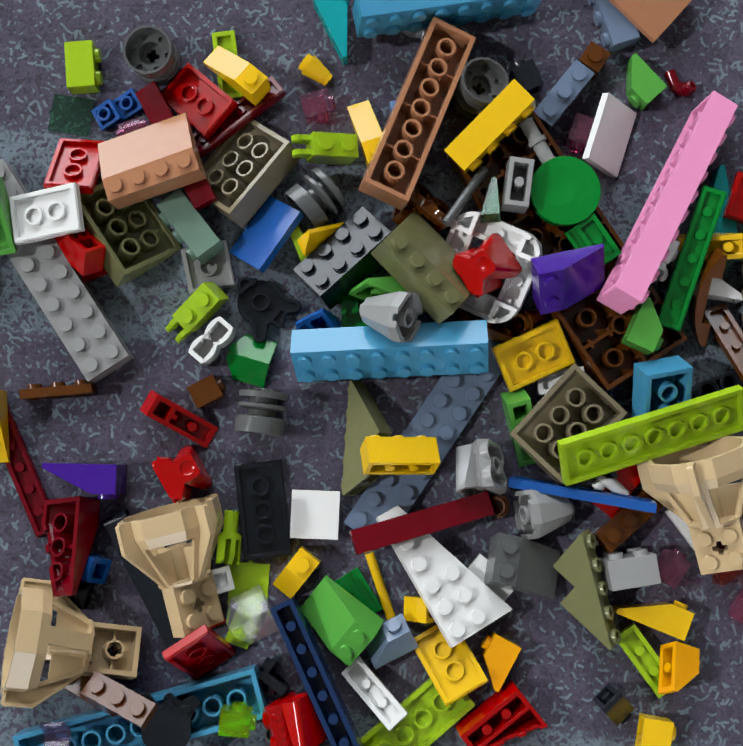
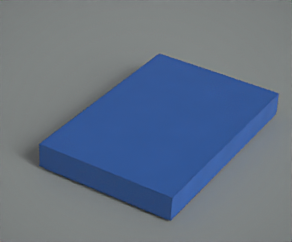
[229,196,304,273]

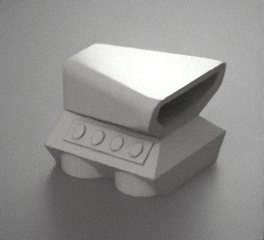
[456,439,507,497]

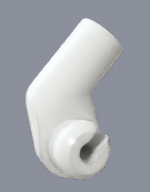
[592,476,629,495]

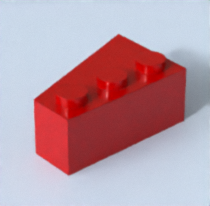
[455,680,548,746]

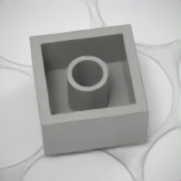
[599,547,661,591]

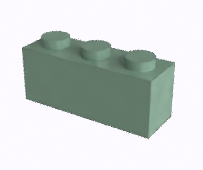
[157,189,225,265]

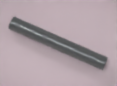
[442,166,488,227]

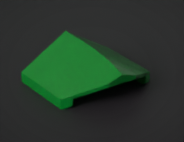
[226,334,277,388]

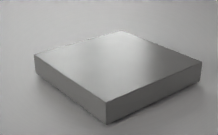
[180,240,236,295]

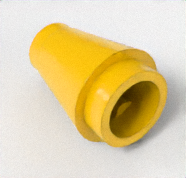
[298,53,333,87]

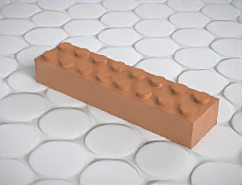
[358,17,476,210]

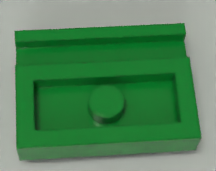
[564,213,622,265]
[334,567,383,613]

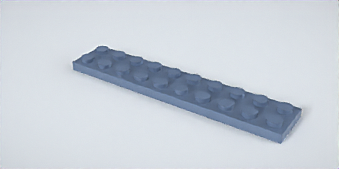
[343,339,502,549]

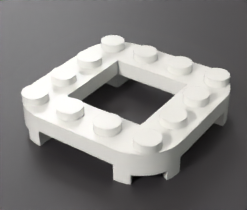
[446,211,542,323]

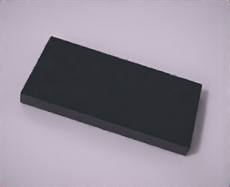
[234,460,292,561]

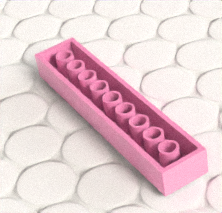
[597,91,738,314]

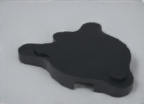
[237,277,301,344]
[140,692,201,746]

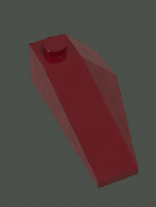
[42,496,100,597]

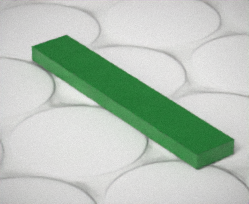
[658,185,727,332]

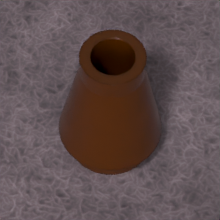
[512,310,547,333]

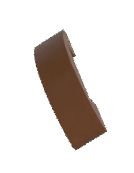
[689,248,728,346]

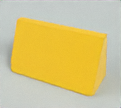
[297,222,344,256]

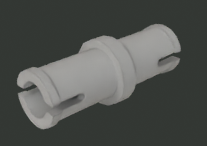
[519,117,555,164]

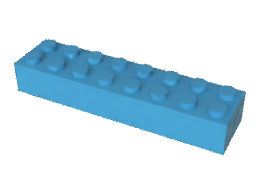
[352,0,542,39]
[290,320,488,382]

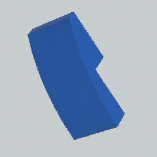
[91,88,144,131]

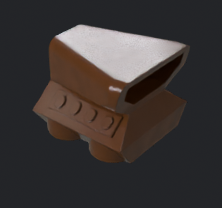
[391,182,451,234]

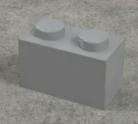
[501,156,535,214]

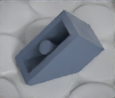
[366,613,419,670]

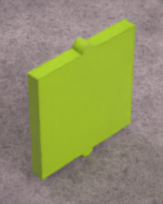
[227,560,270,607]

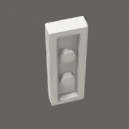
[341,656,409,731]

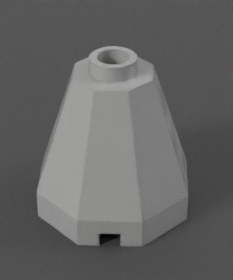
[359,291,423,343]
[513,489,575,539]

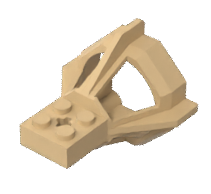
[636,436,743,575]
[115,494,224,638]
[0,578,142,709]

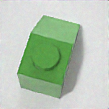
[626,52,667,111]
[621,297,663,355]

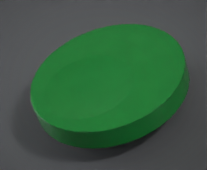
[530,156,601,227]

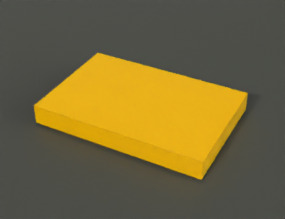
[491,319,576,392]
[414,624,489,707]

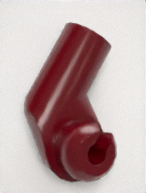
[664,69,696,97]

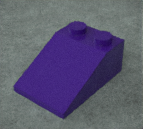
[531,244,605,315]
[42,463,127,499]

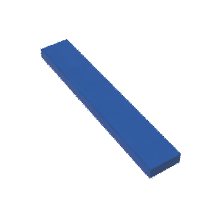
[508,475,657,513]

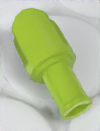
[216,510,242,566]

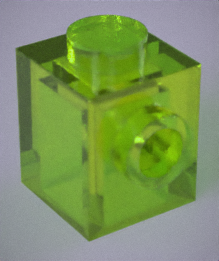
[218,701,257,738]

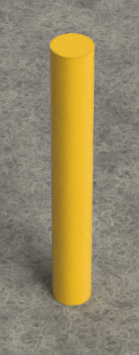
[365,552,395,620]

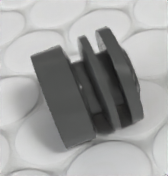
[123,25,182,86]
[450,57,509,120]
[284,167,347,229]
[234,388,289,436]

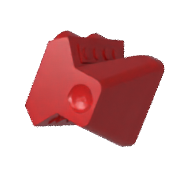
[452,233,522,298]
[152,445,213,503]
[262,691,328,746]

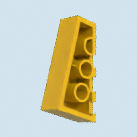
[444,79,536,173]

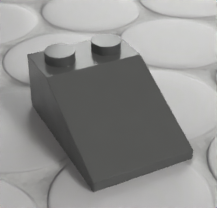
[484,532,561,599]

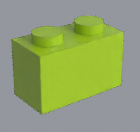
[64,40,103,95]

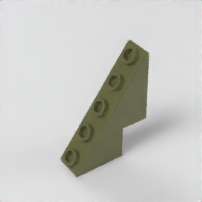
[341,380,393,496]
[553,529,621,650]

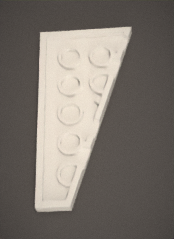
[376,505,513,648]

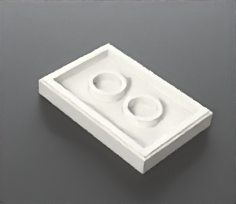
[582,93,637,178]
[9,182,85,245]

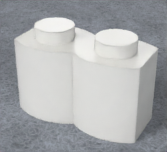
[188,316,236,366]

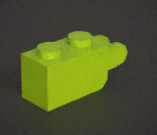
[291,131,359,165]
[165,281,229,343]

